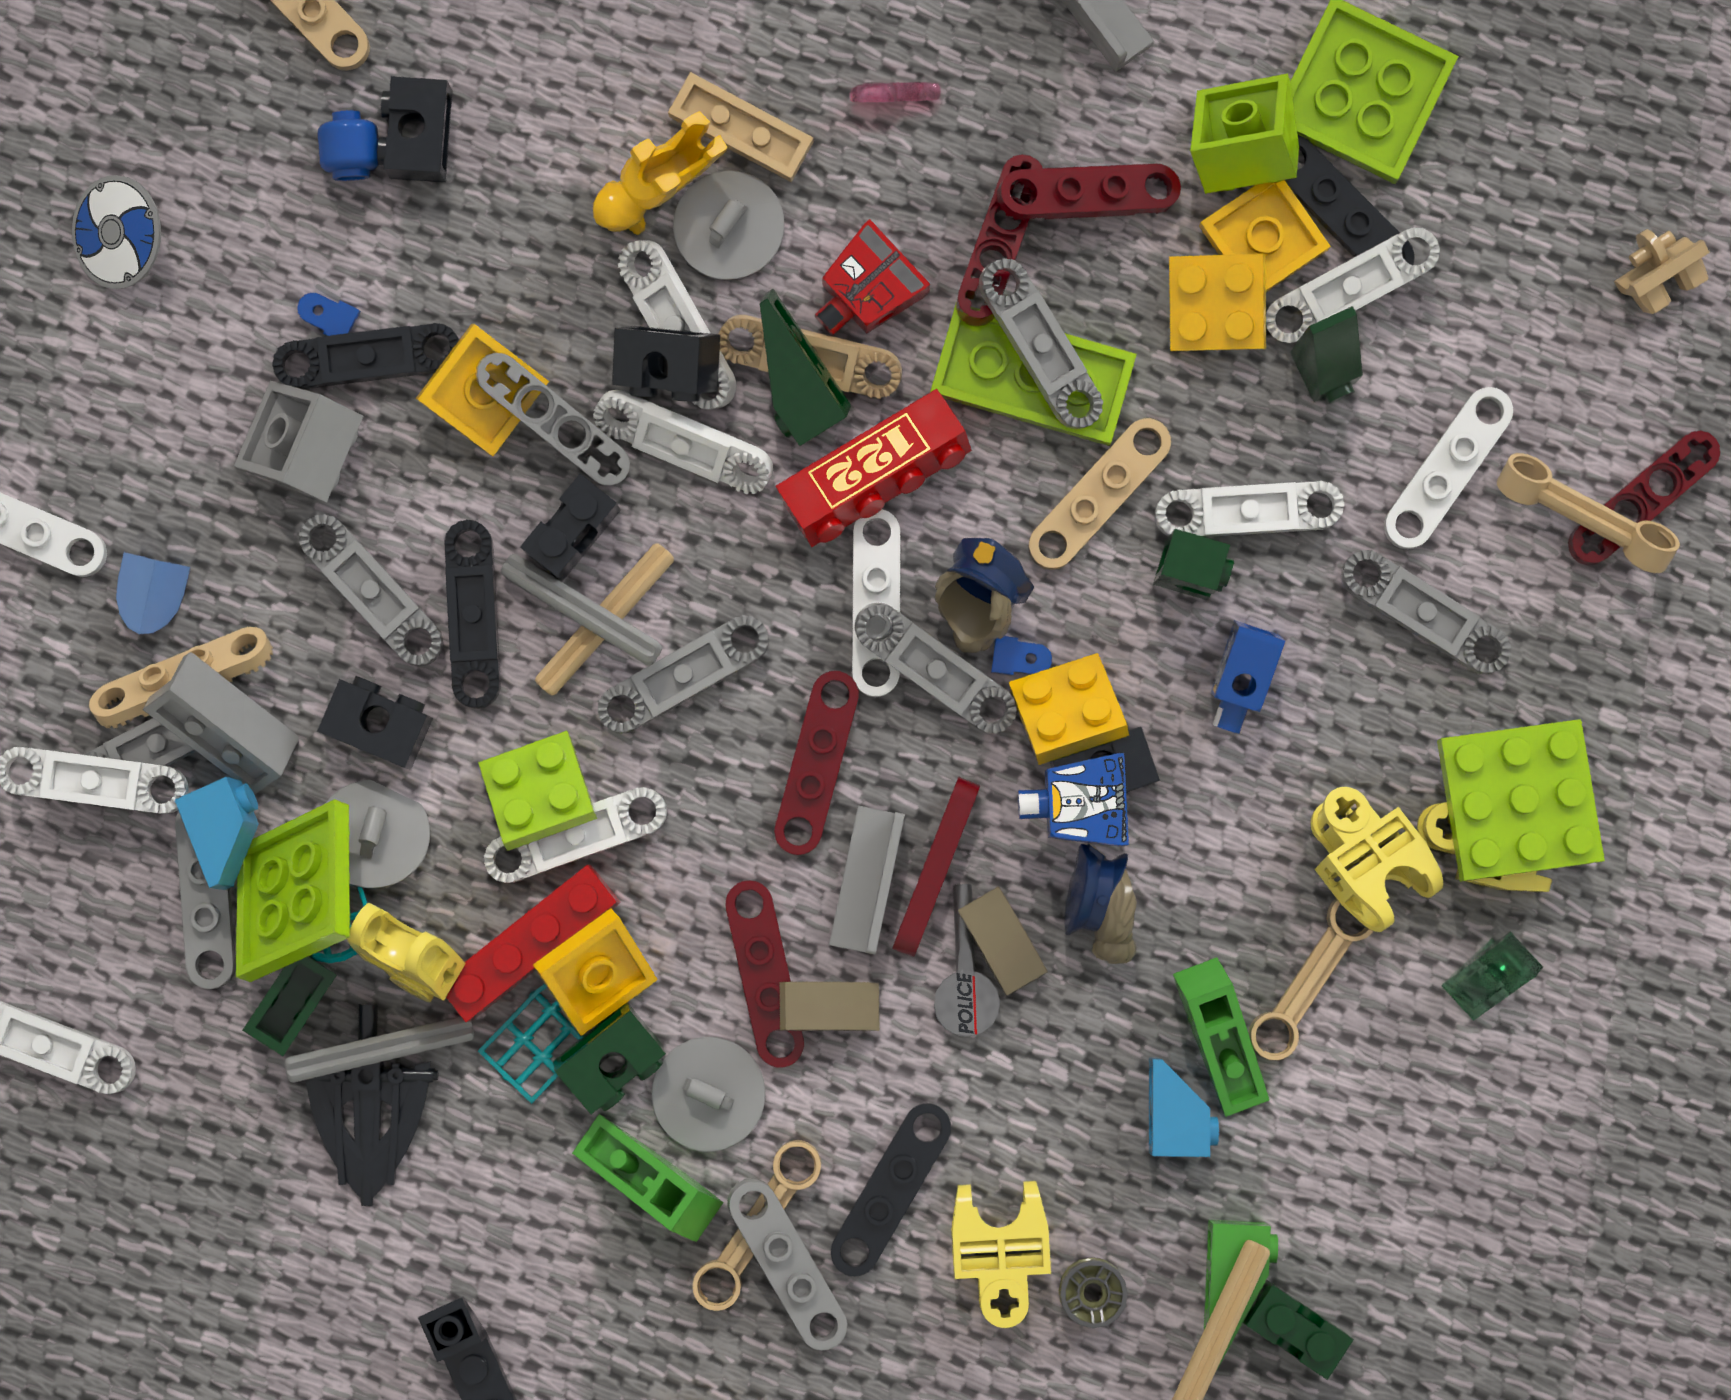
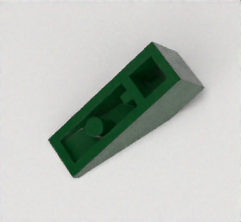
[759,289,852,446]
[1290,306,1363,404]

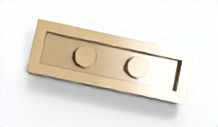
[668,72,814,182]

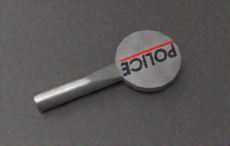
[934,884,1000,1037]

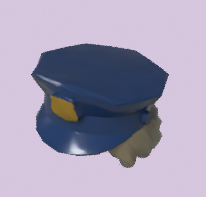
[935,538,1034,653]
[1064,843,1137,964]

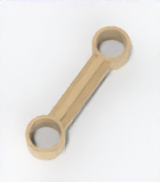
[1497,453,1680,573]
[1248,898,1373,1060]
[693,1140,821,1311]

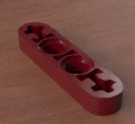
[956,154,1042,326]
[1568,431,1721,566]
[892,776,980,958]

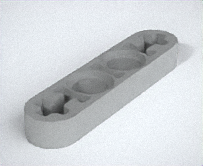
[476,353,630,486]

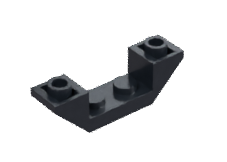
[418,1297,516,1400]

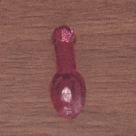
[849,82,941,102]

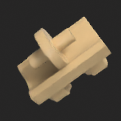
[1614,229,1710,314]

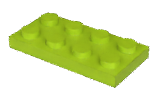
[930,302,1137,446]

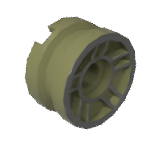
[1058,1257,1128,1328]

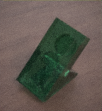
[1441,931,1543,1021]

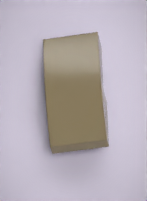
[958,886,1048,997]
[780,982,880,1031]

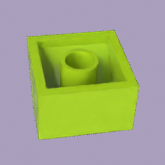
[1190,73,1299,194]

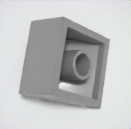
[234,380,363,502]

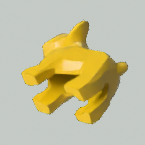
[593,111,728,235]

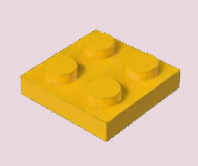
[1199,180,1331,292]
[1169,254,1266,351]
[415,324,549,456]
[1009,653,1129,765]
[533,908,658,1036]

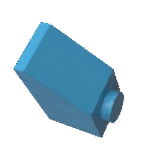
[175,777,259,890]
[1149,1058,1219,1157]

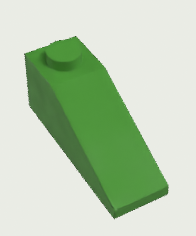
[1173,957,1270,1117]
[572,1114,724,1242]
[1204,1220,1278,1369]

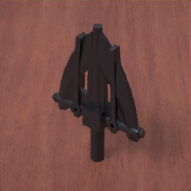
[302,1003,439,1206]

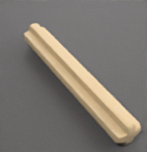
[535,543,674,696]
[1172,1240,1270,1400]

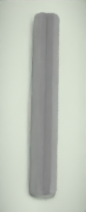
[501,554,662,666]
[285,1017,474,1083]

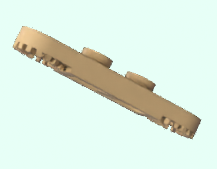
[269,0,370,71]
[719,315,902,399]
[1028,418,1171,570]
[89,627,273,728]

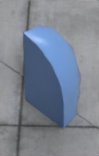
[116,552,190,634]

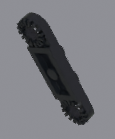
[1285,135,1415,265]
[272,323,459,389]
[444,519,501,709]
[831,1103,951,1277]

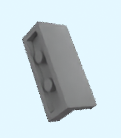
[1062,0,1154,72]
[143,652,298,795]
[829,806,905,955]

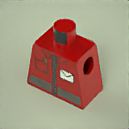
[814,219,930,336]

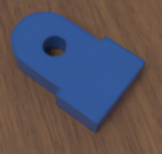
[297,293,361,336]
[991,636,1052,676]

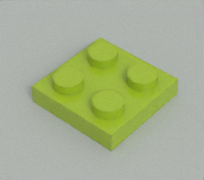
[478,730,597,851]

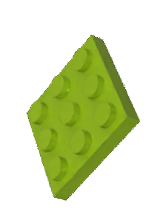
[1290,0,1459,184]
[1437,719,1605,882]
[236,799,350,982]

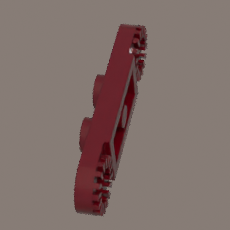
[997,164,1181,220]
[774,671,859,855]
[725,880,804,1068]

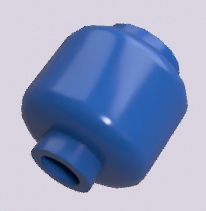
[317,110,379,181]

